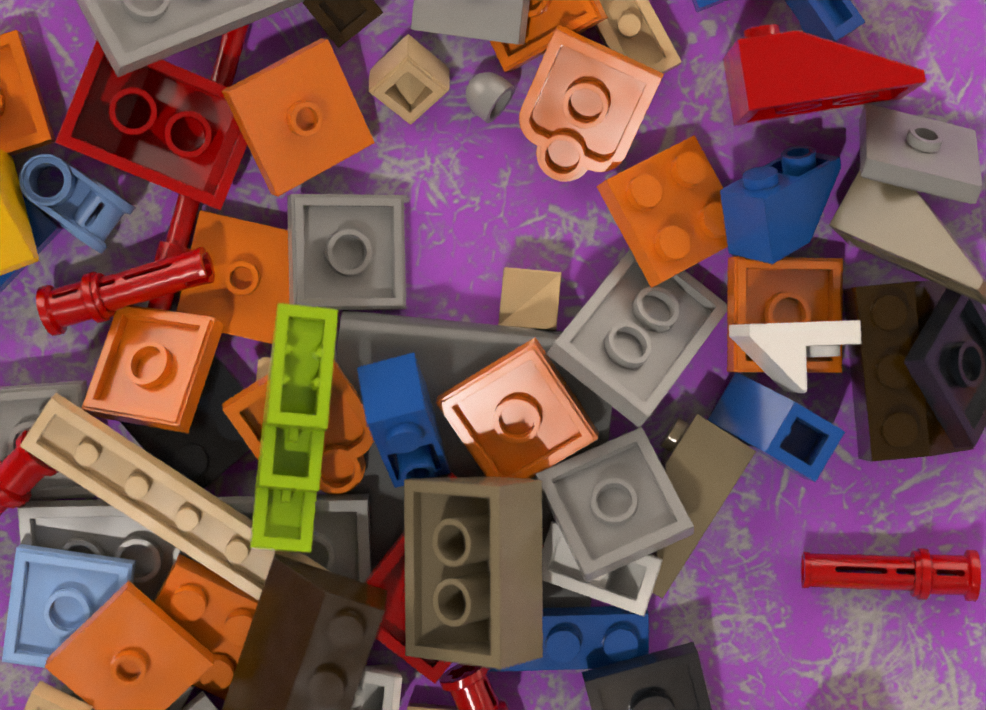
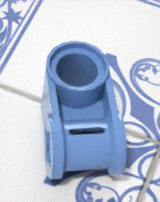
[19,154,136,254]

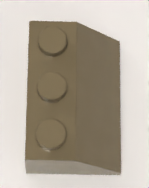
[404,477,543,669]

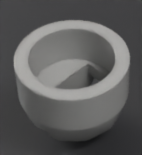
[466,72,515,123]

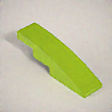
[249,303,338,554]

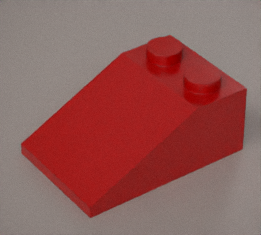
[723,24,926,126]
[55,40,247,211]

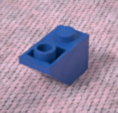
[720,146,841,264]
[357,352,450,488]
[707,372,845,482]

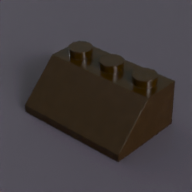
[843,281,974,462]
[222,554,387,710]

